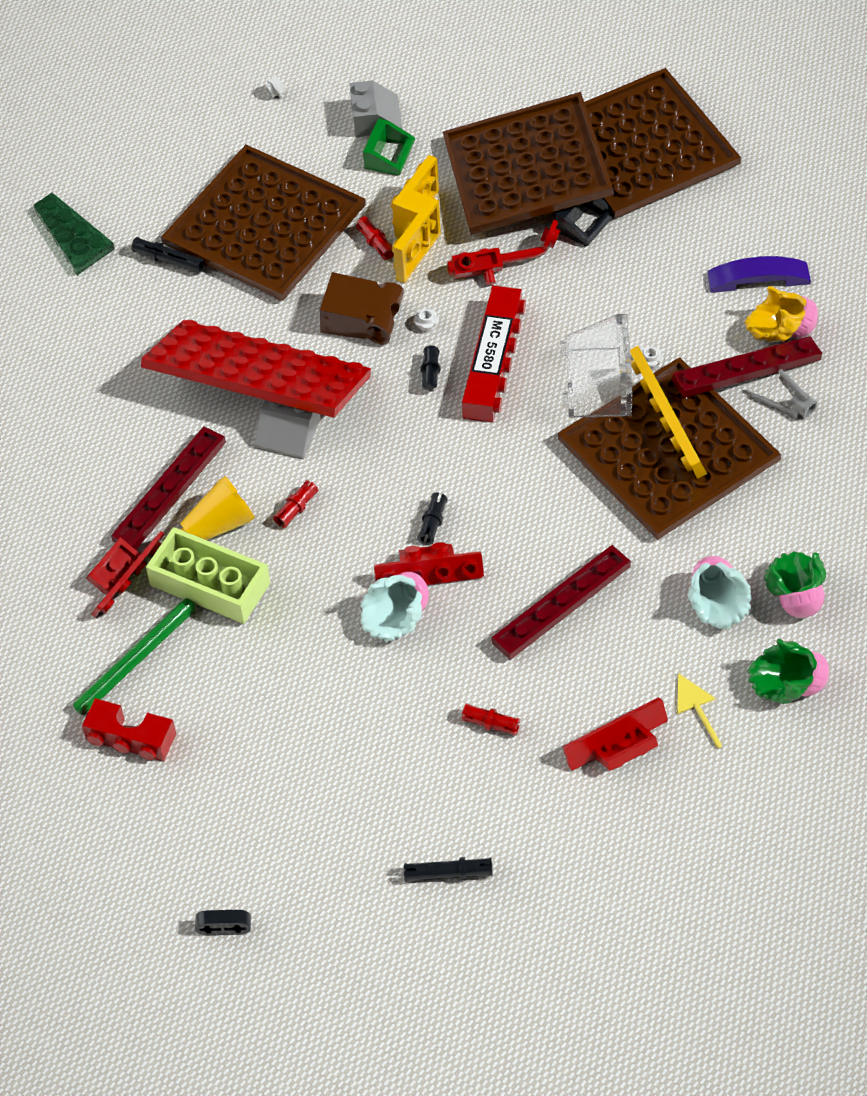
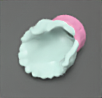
[688,556,751,630]
[360,572,429,642]

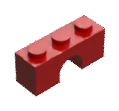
[82,698,176,762]

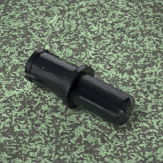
[420,345,441,392]

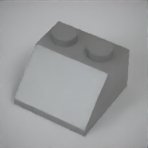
[349,80,402,137]
[254,400,321,460]

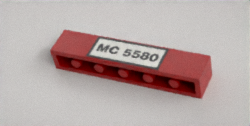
[462,285,526,423]

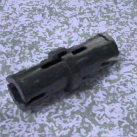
[417,492,448,545]

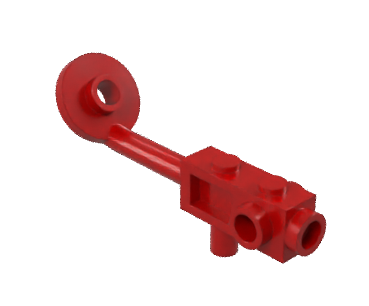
[447,220,560,286]

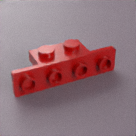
[86,531,165,617]
[374,542,484,585]
[563,697,668,771]

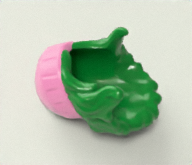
[764,551,826,618]
[748,639,829,704]

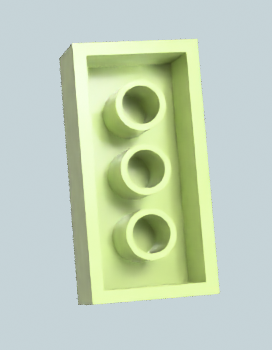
[146,527,270,624]

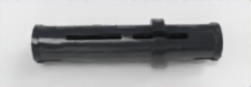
[131,237,204,274]
[404,857,493,882]

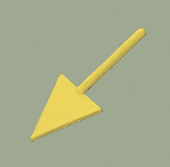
[677,673,722,748]

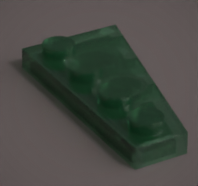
[33,192,115,276]

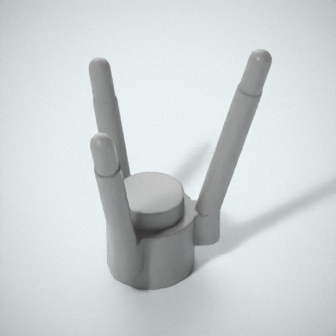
[751,369,818,419]

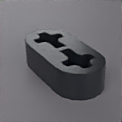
[195,909,251,936]

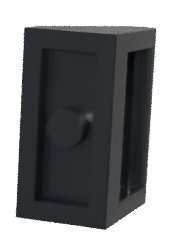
[556,198,613,246]

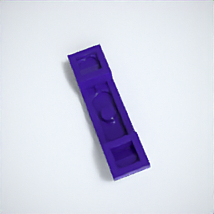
[707,256,811,293]

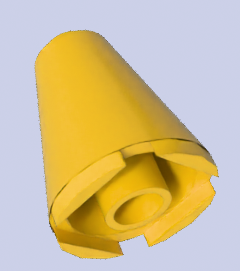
[180,476,255,540]

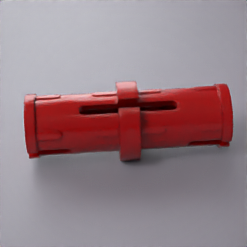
[356,216,394,260]
[273,480,319,528]
[461,703,520,736]

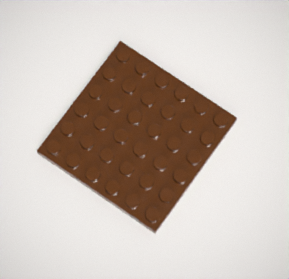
[585,68,741,218]
[442,92,614,235]
[161,144,366,301]
[558,357,781,540]

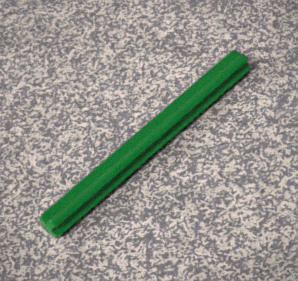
[73,598,196,715]

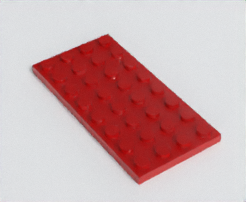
[141,320,371,418]

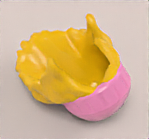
[744,286,818,342]

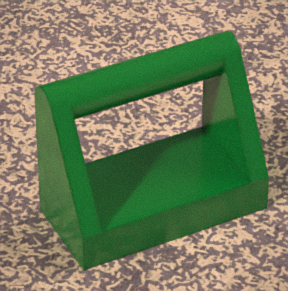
[363,118,415,176]

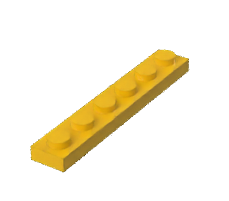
[629,346,707,479]

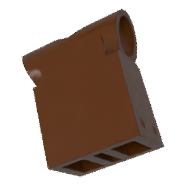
[320,272,404,345]

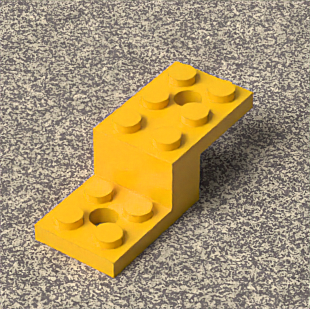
[391,155,441,284]

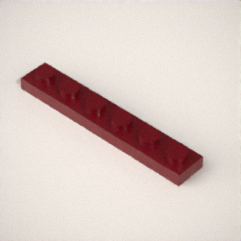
[672,336,823,398]
[111,426,226,550]
[491,545,631,660]

